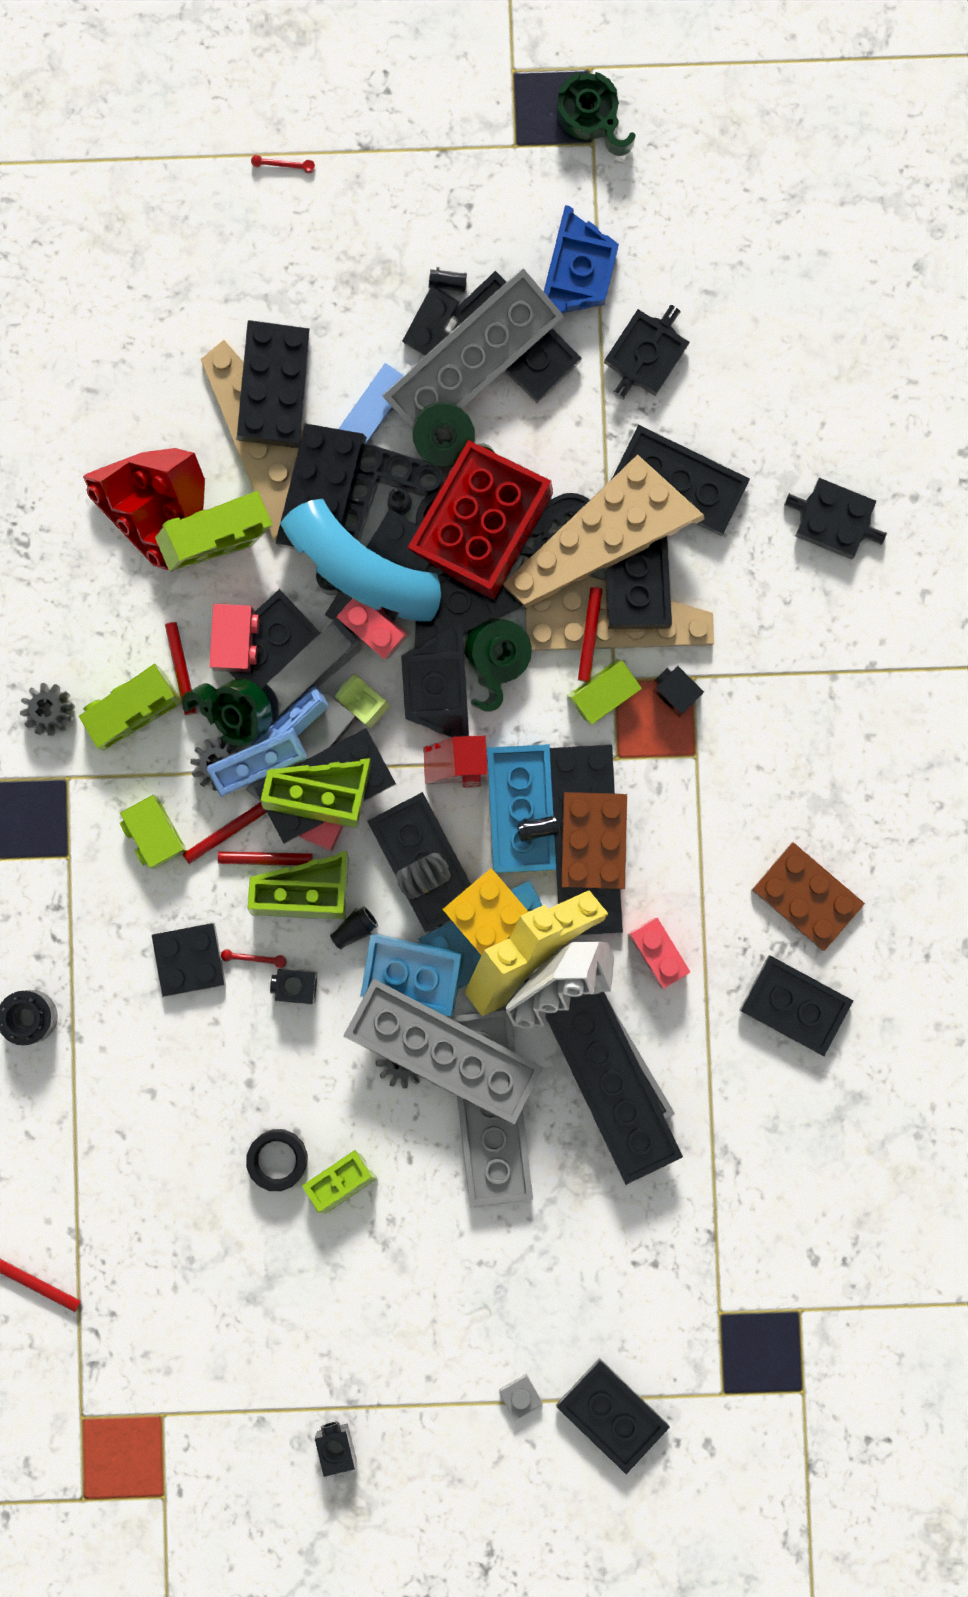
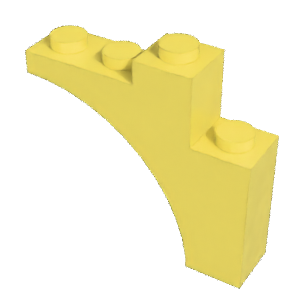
[464,890,608,1017]

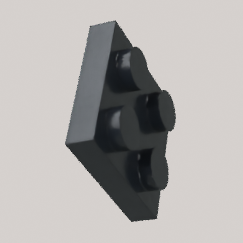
[151,923,226,997]

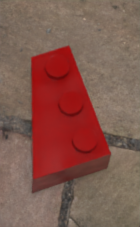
[423,735,487,788]

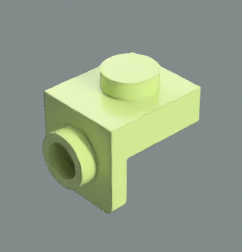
[335,674,391,729]

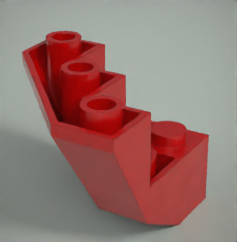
[83,448,205,572]

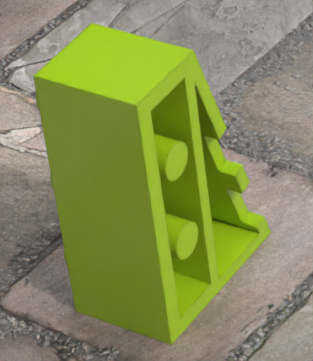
[155,490,273,572]
[78,663,182,751]
[261,758,371,828]
[247,851,349,920]

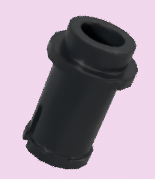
[428,267,467,293]
[387,487,412,516]
[517,815,559,844]

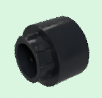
[0,990,58,1045]

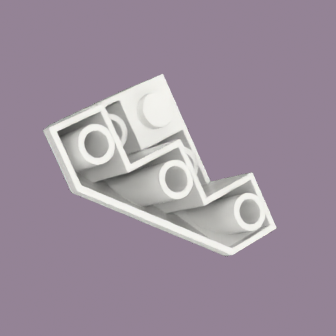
[506,942,615,1029]

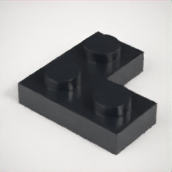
[402,286,460,356]

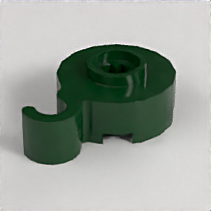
[556,72,636,156]
[412,401,495,466]
[465,618,532,712]
[181,679,273,746]

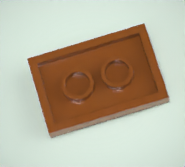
[561,792,627,889]
[751,842,865,951]

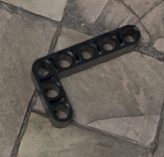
[316,444,443,595]

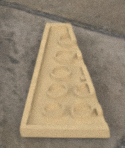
[201,340,303,541]
[503,455,705,608]
[524,557,714,651]

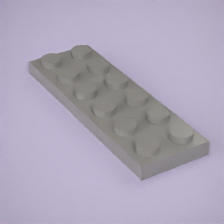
[382,268,564,433]
[343,978,543,1125]
[448,1009,533,1207]

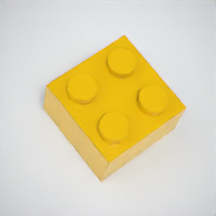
[442,868,529,956]

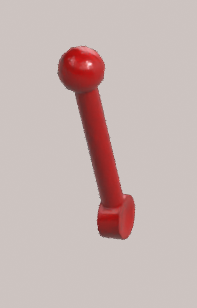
[251,155,315,174]
[221,949,287,968]

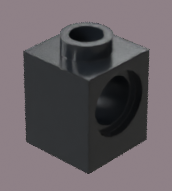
[653,666,704,717]
[270,969,318,1004]
[315,1421,357,1477]

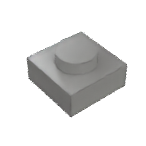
[499,1374,543,1420]

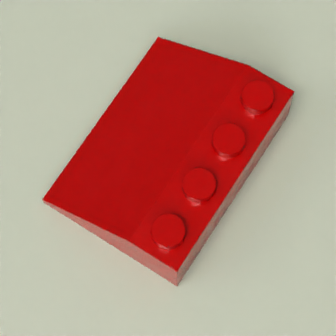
[408,440,553,600]

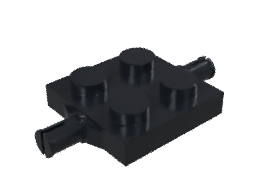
[604,305,690,400]
[784,478,887,559]

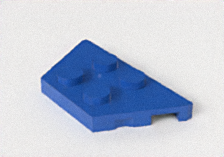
[544,205,619,313]

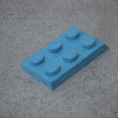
[360,933,464,1017]

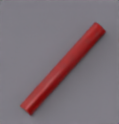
[578,587,603,682]
[165,622,197,716]
[182,802,267,864]
[218,851,313,865]
[0,1259,81,1312]

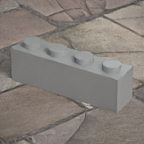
[245,693,357,802]

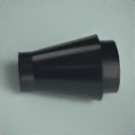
[330,906,378,950]

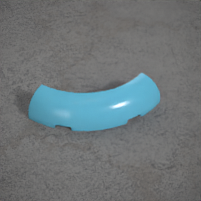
[280,499,441,621]

